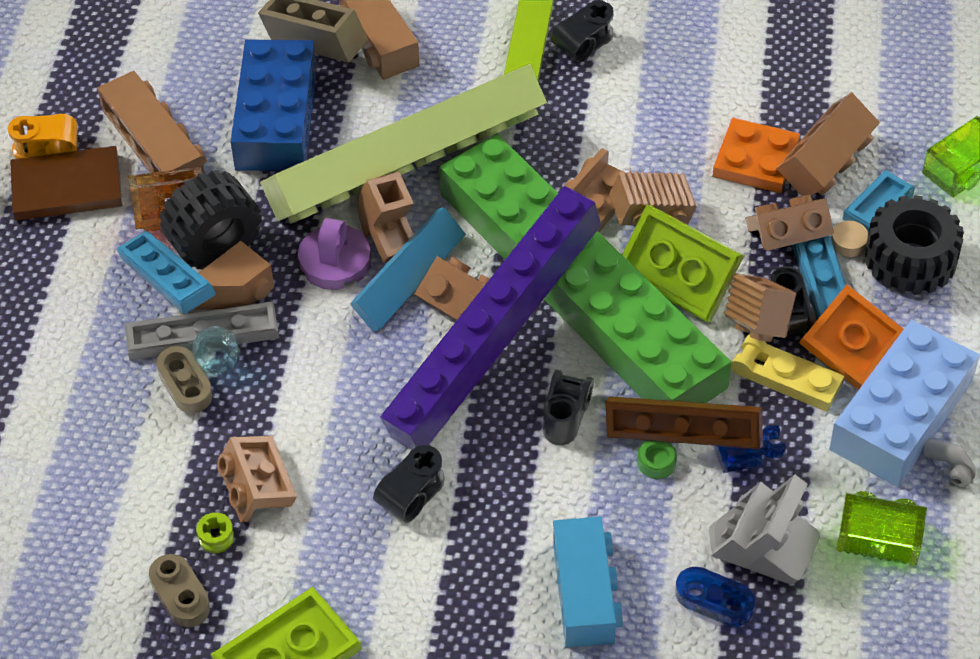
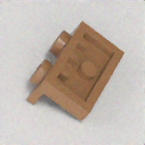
[563,148,622,232]
[217,436,297,522]

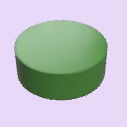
[637,441,677,479]

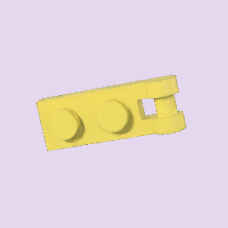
[731,334,845,412]

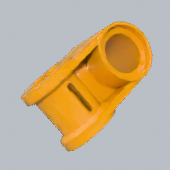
[7,114,77,159]

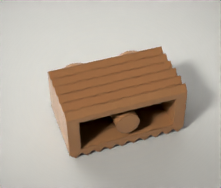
[610,171,697,227]
[723,273,796,342]

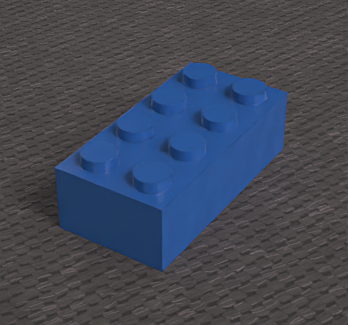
[230,39,317,171]

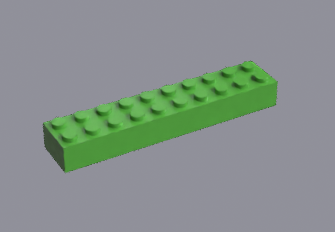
[439,133,731,403]

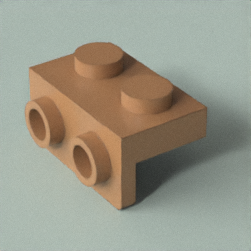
[745,194,834,251]
[414,256,489,320]

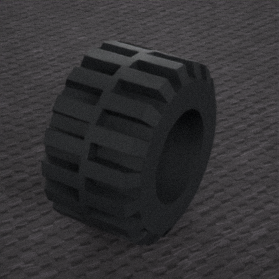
[160,170,262,270]
[865,195,964,295]

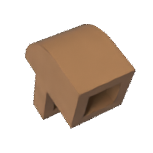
[358,172,414,263]

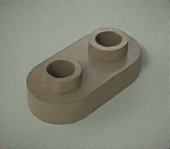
[156,346,213,413]
[149,554,210,628]

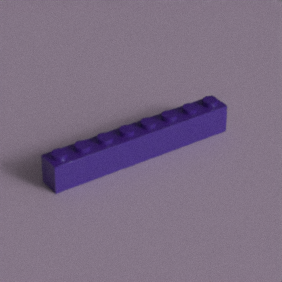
[380,185,602,450]

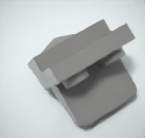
[709,475,820,584]

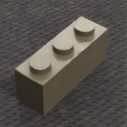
[258,0,368,63]

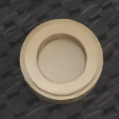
[831,221,868,257]

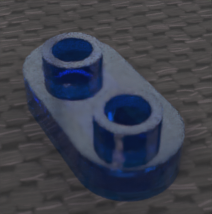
[675,567,755,627]

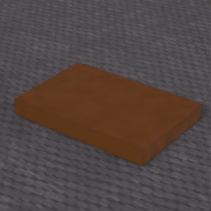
[10,146,123,221]

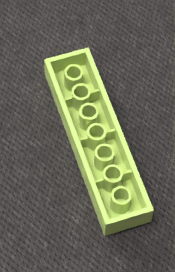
[260,64,547,224]

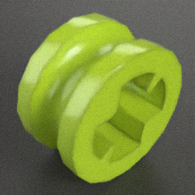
[196,513,234,553]

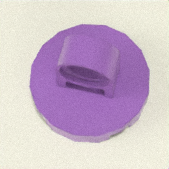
[298,218,372,290]

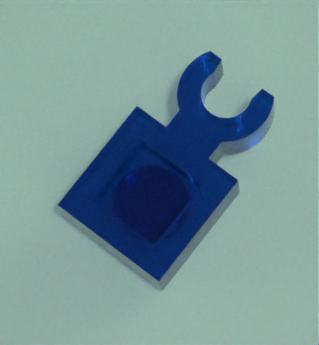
[714,425,787,473]

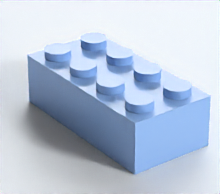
[829,319,980,487]

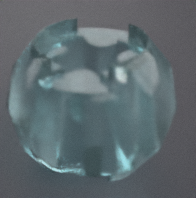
[191,326,240,374]

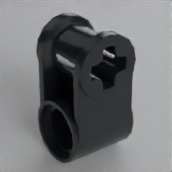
[551,0,614,63]
[770,266,816,340]
[543,369,594,445]
[373,445,445,523]

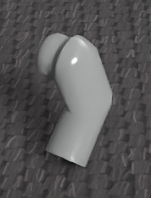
[924,438,976,487]

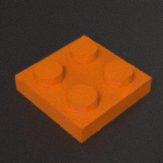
[712,117,800,193]
[799,284,904,390]

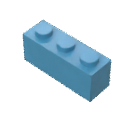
[553,516,623,648]

